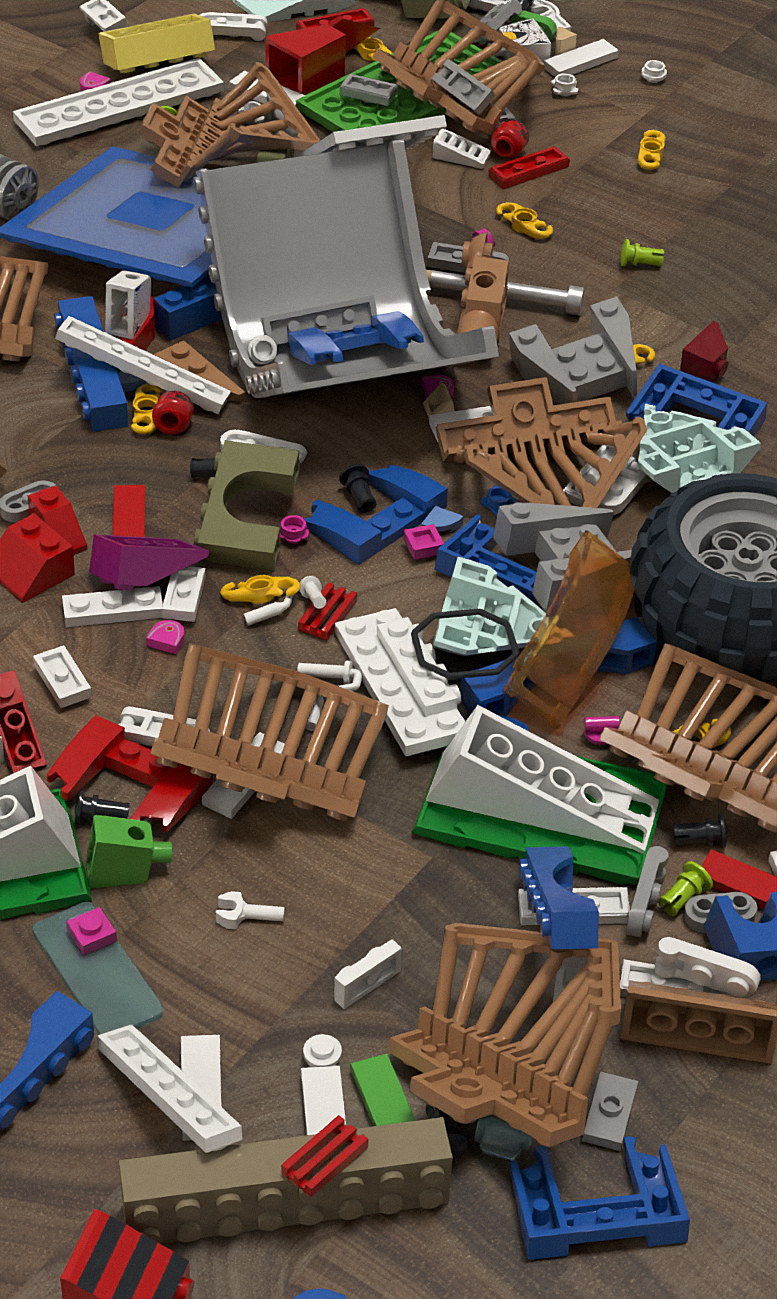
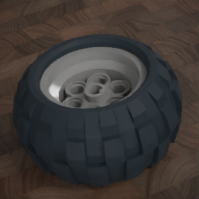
[629,473,777,682]

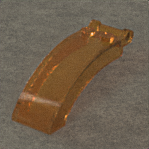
[502,530,634,730]

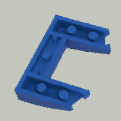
[288,311,424,365]
[626,363,767,437]
[305,465,448,565]
[434,514,553,616]
[510,1136,690,1260]

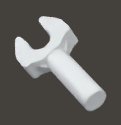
[216,891,285,929]

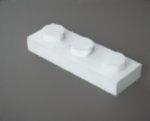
[62,586,163,627]

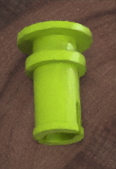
[620,239,664,267]
[658,861,713,916]

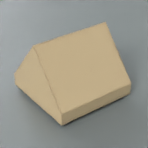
[555,27,577,56]
[423,383,454,417]

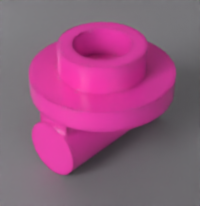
[584,716,620,745]

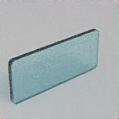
[32,902,163,1035]

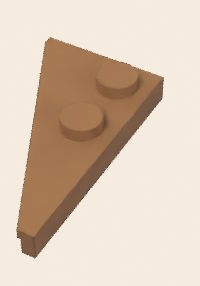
[153,341,245,403]

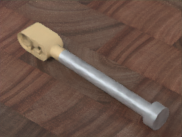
[426,269,585,316]

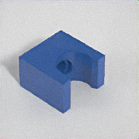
[703,892,777,981]

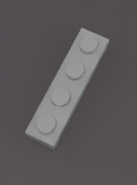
[260,295,378,345]

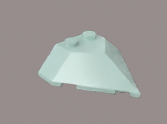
[638,404,761,493]
[432,557,573,657]

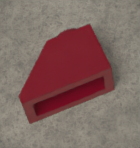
[680,321,728,383]

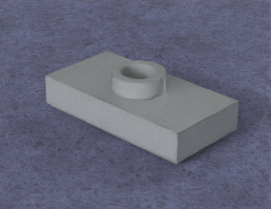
[340,74,398,106]
[582,1072,638,1151]

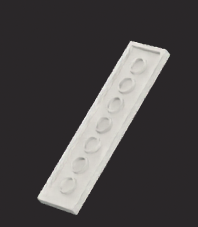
[13,58,224,146]

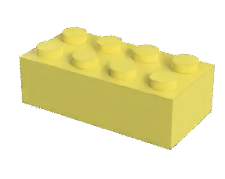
[98,14,215,73]

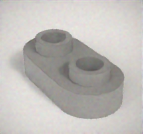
[0,480,56,523]
[684,892,757,933]

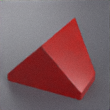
[328,14,380,53]

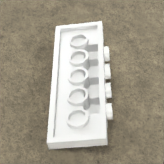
[335,608,465,756]

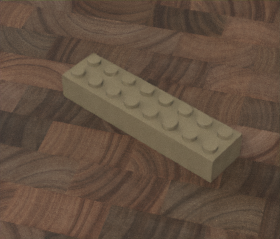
[119,1117,453,1244]

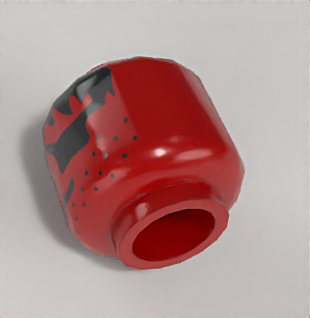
[491,119,529,159]
[152,390,194,435]

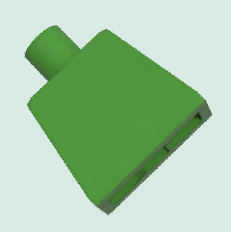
[86,815,172,888]

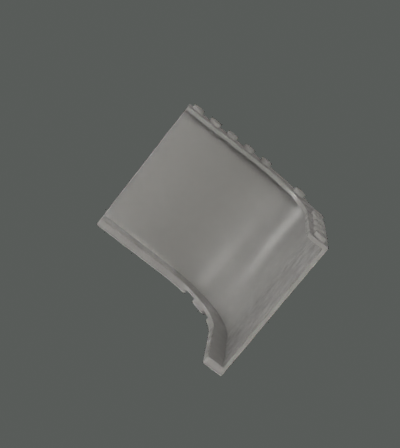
[193,139,499,398]

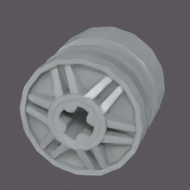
[0,154,39,220]

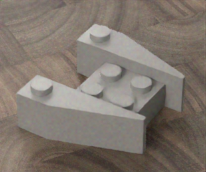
[509,296,637,405]
[493,503,632,613]

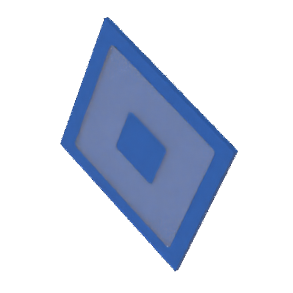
[0,146,212,287]

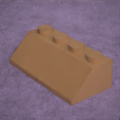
[620,980,777,1064]

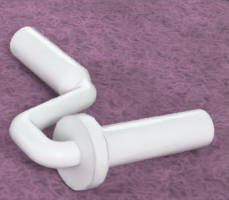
[244,576,326,626]
[298,661,362,731]

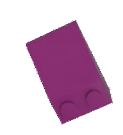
[89,534,209,591]

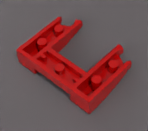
[47,715,213,833]

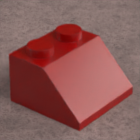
[0,513,75,603]

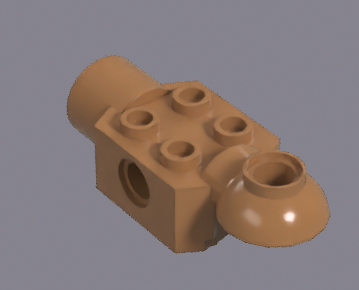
[457,232,509,342]

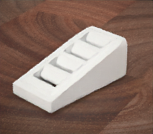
[433,129,491,169]

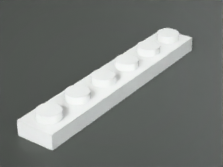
[55,316,231,414]
[97,1024,242,1153]

